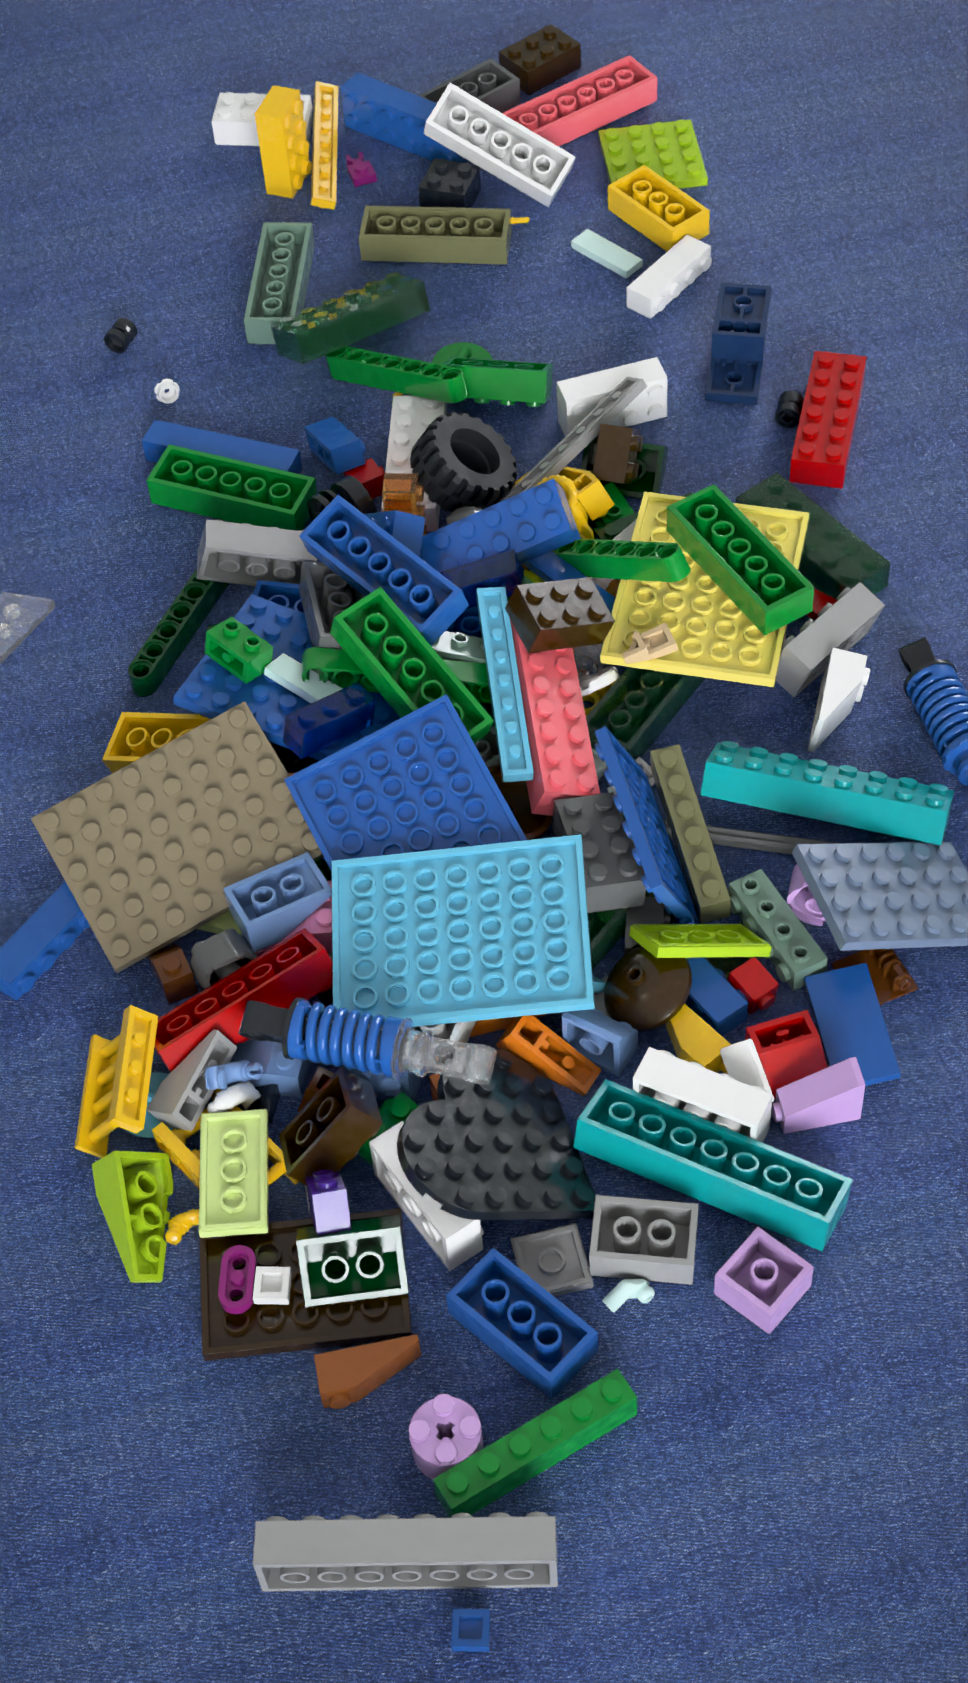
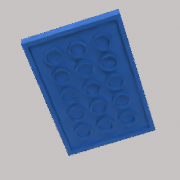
[595,726,701,924]

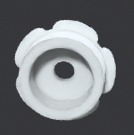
[154,379,179,404]

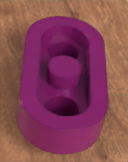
[218,1245,257,1314]

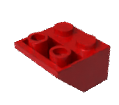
[745,1010,827,1100]

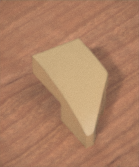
[622,622,679,664]

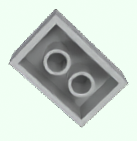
[589,1195,699,1285]

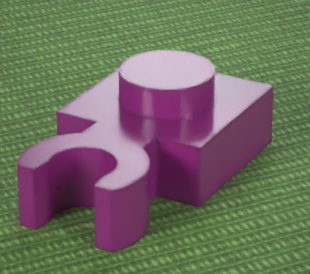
[346,152,377,187]

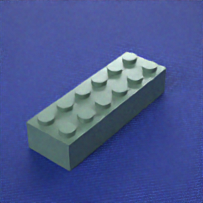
[244,222,315,345]

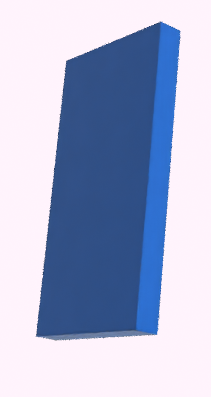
[804,963,901,1086]

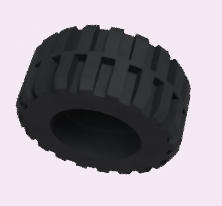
[410,412,517,512]

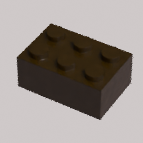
[499,24,581,95]
[505,577,615,653]
[279,1066,383,1185]

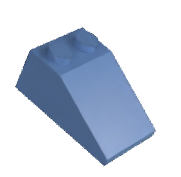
[223,852,332,952]
[227,1039,311,1098]

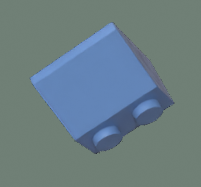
[562,1009,638,1077]

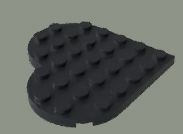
[397,1047,596,1220]

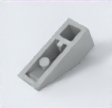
[147,1029,237,1131]

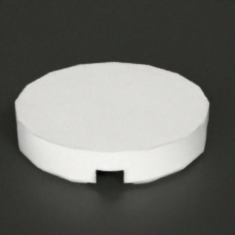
[579,666,620,697]

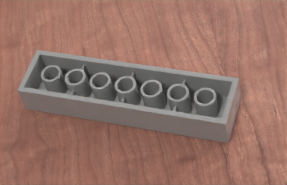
[253,1512,558,1592]

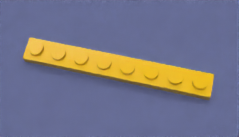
[311,81,338,210]

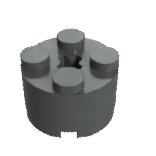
[191,928,257,990]

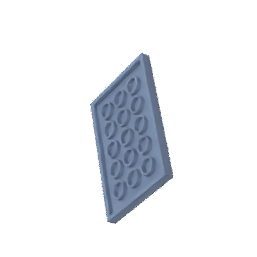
[792,842,968,951]

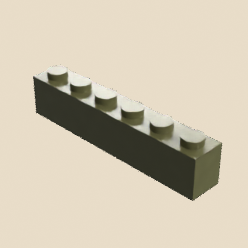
[650,744,731,924]

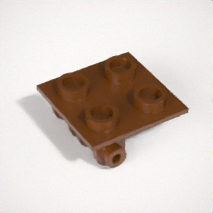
[831,949,918,1005]

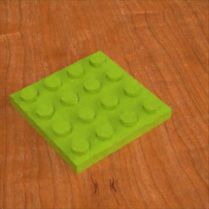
[598,119,708,189]

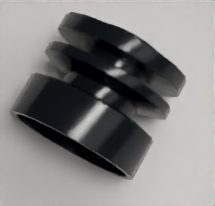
[307,475,377,521]

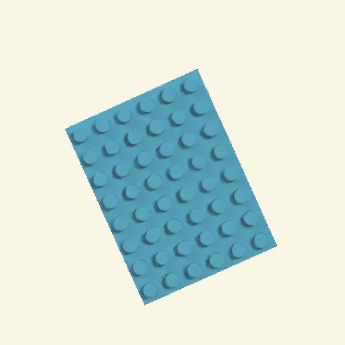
[332,835,595,1027]

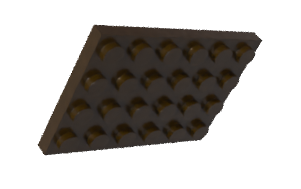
[199,1208,412,1361]

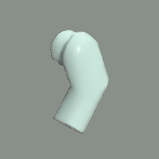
[602,1278,655,1313]

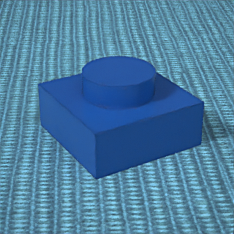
[451,1609,491,1652]

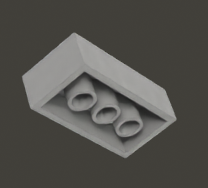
[197,519,317,586]
[776,582,885,698]

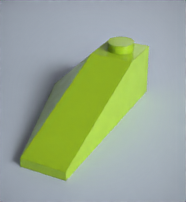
[92,1151,174,1283]

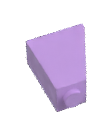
[771,1057,865,1134]

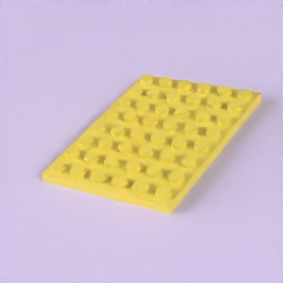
[600,492,810,687]

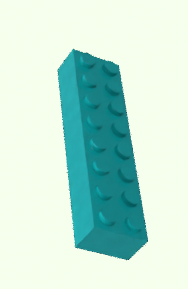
[701,741,954,846]
[573,1079,853,1251]

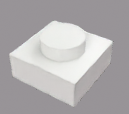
[253,1266,292,1305]

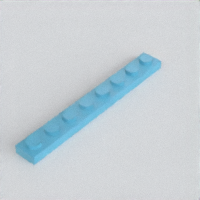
[476,587,534,782]

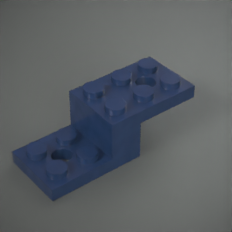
[705,283,772,405]

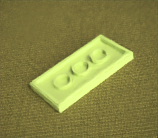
[199,1109,268,1238]

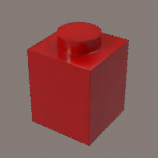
[344,458,385,499]
[728,957,779,1015]

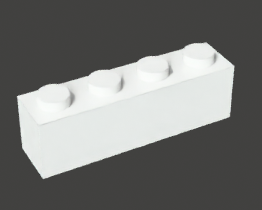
[627,235,712,319]

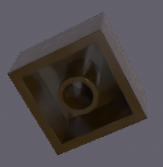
[593,424,644,485]

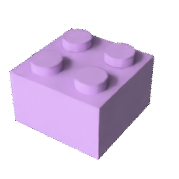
[714,1227,814,1335]

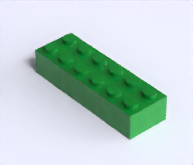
[146,444,318,531]
[667,484,814,636]
[330,587,494,744]

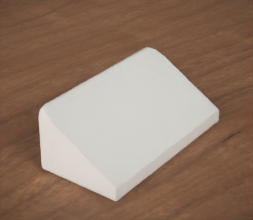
[720,1039,774,1102]

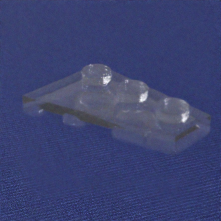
[0,592,56,664]

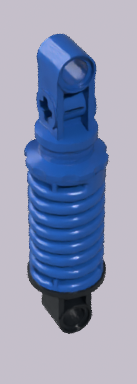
[898,637,968,785]

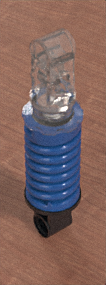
[238,997,497,1085]

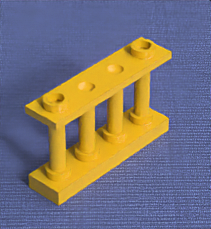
[75,1005,158,1158]
[152,1089,298,1189]

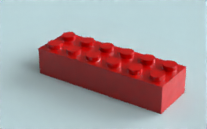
[789,351,867,489]
[154,928,333,1073]

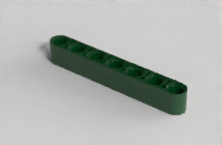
[128,569,229,697]

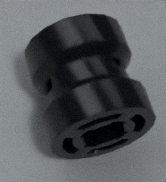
[104,318,138,353]
[775,391,804,428]

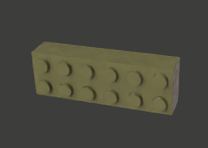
[359,206,512,265]

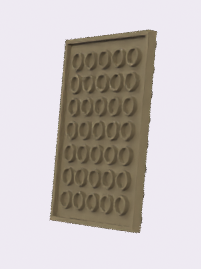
[31,701,324,973]

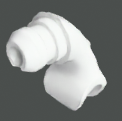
[207,1081,261,1113]

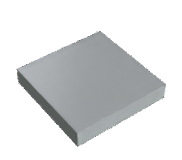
[510,1223,594,1297]

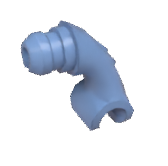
[204,1060,264,1090]

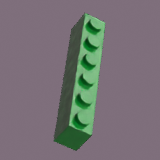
[433,1369,637,1518]

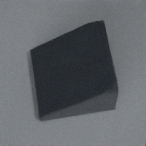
[242,1084,280,1123]

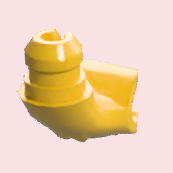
[165,1209,199,1245]

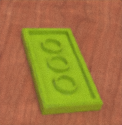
[629,924,772,958]

